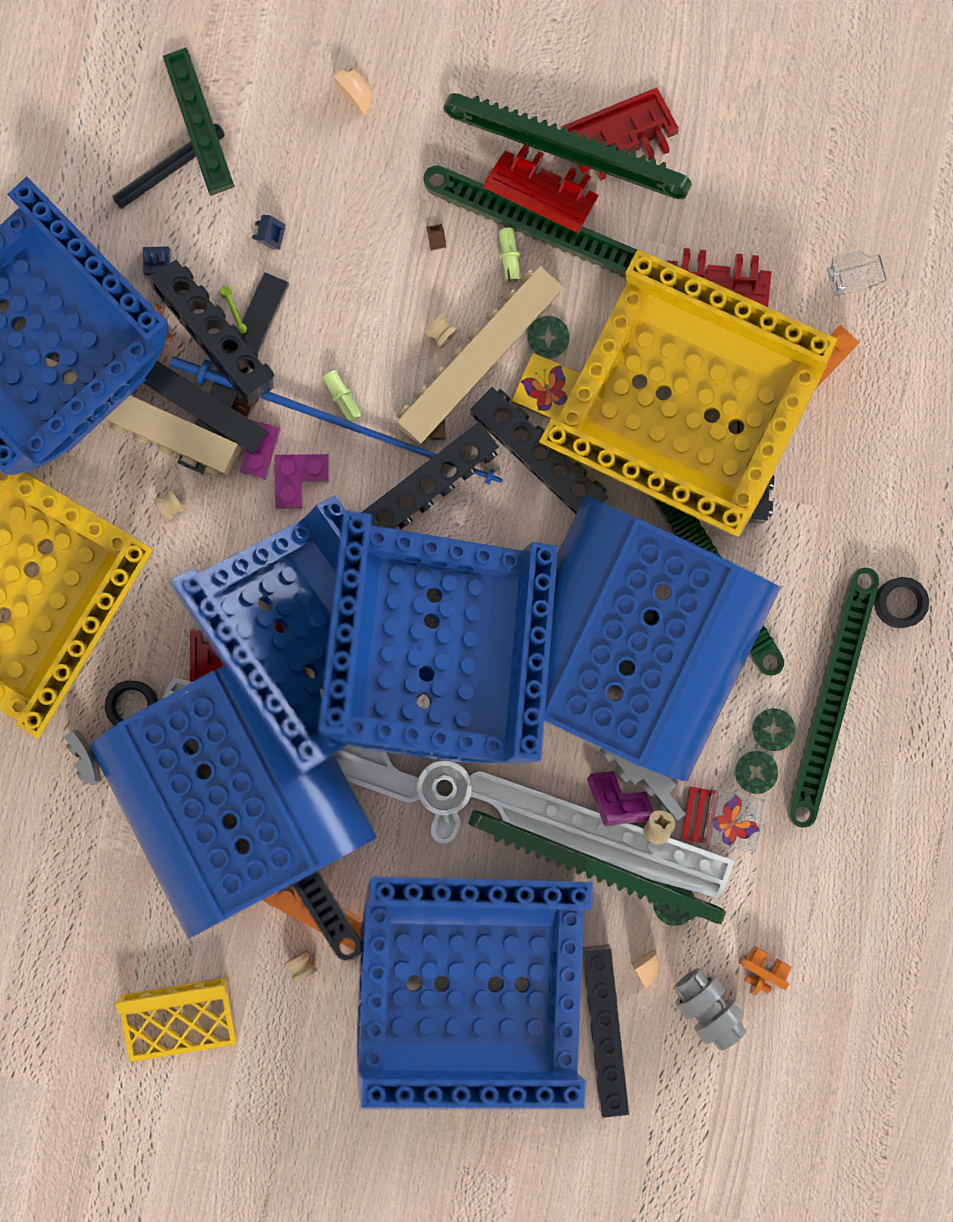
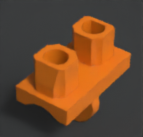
[738,946,791,995]

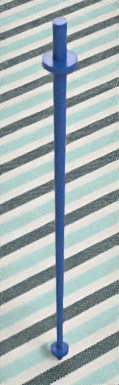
[170,356,503,485]

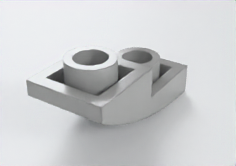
[64,730,101,785]

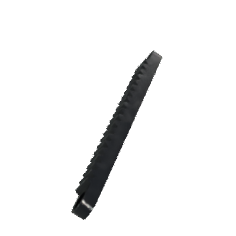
[292,870,362,961]

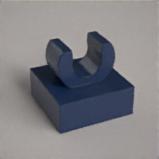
[252,215,286,250]
[143,246,171,276]

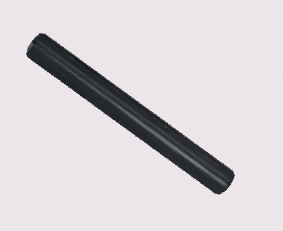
[113,123,225,208]

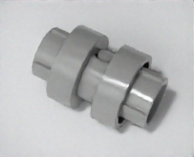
[673,968,746,1051]

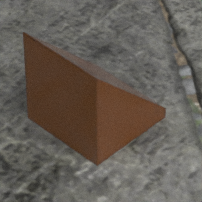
[426,224,447,251]
[233,396,259,418]
[429,419,446,441]

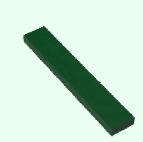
[162,47,235,196]

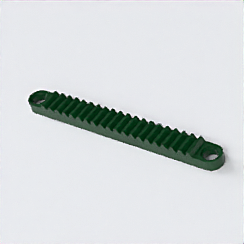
[443,93,692,200]
[423,165,637,277]
[649,495,784,676]
[788,567,879,828]
[468,810,727,925]

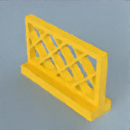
[116,977,237,1062]

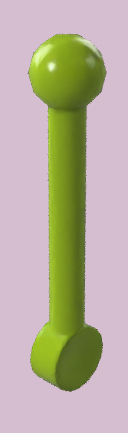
[220,286,247,334]

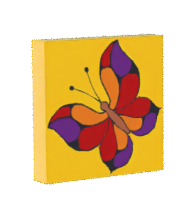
[512,353,581,420]

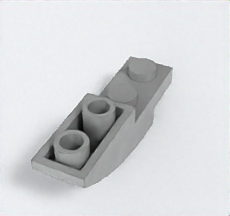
[599,748,686,821]

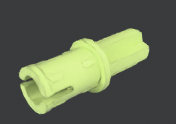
[499,228,522,282]
[322,370,361,422]

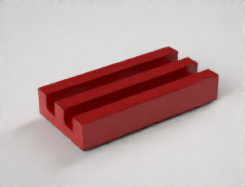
[681,786,717,845]

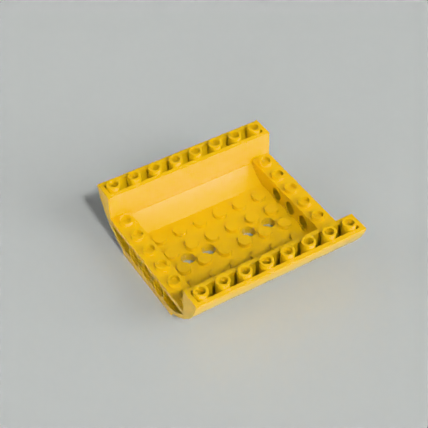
[539,249,838,537]
[0,471,154,739]

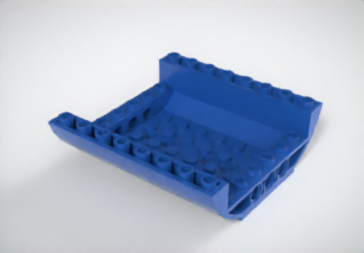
[0,176,168,475]
[170,495,432,775]
[544,495,781,781]
[319,510,558,764]
[90,666,377,939]
[356,876,593,1109]

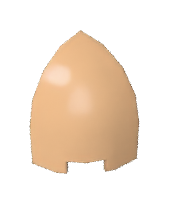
[333,67,372,116]
[631,950,659,989]

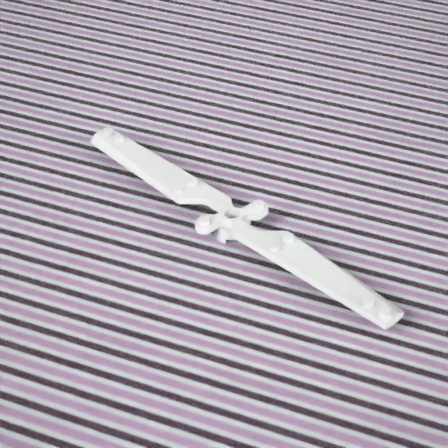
[163,677,734,898]

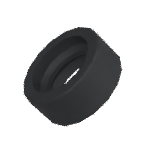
[874,577,930,629]
[104,680,158,726]

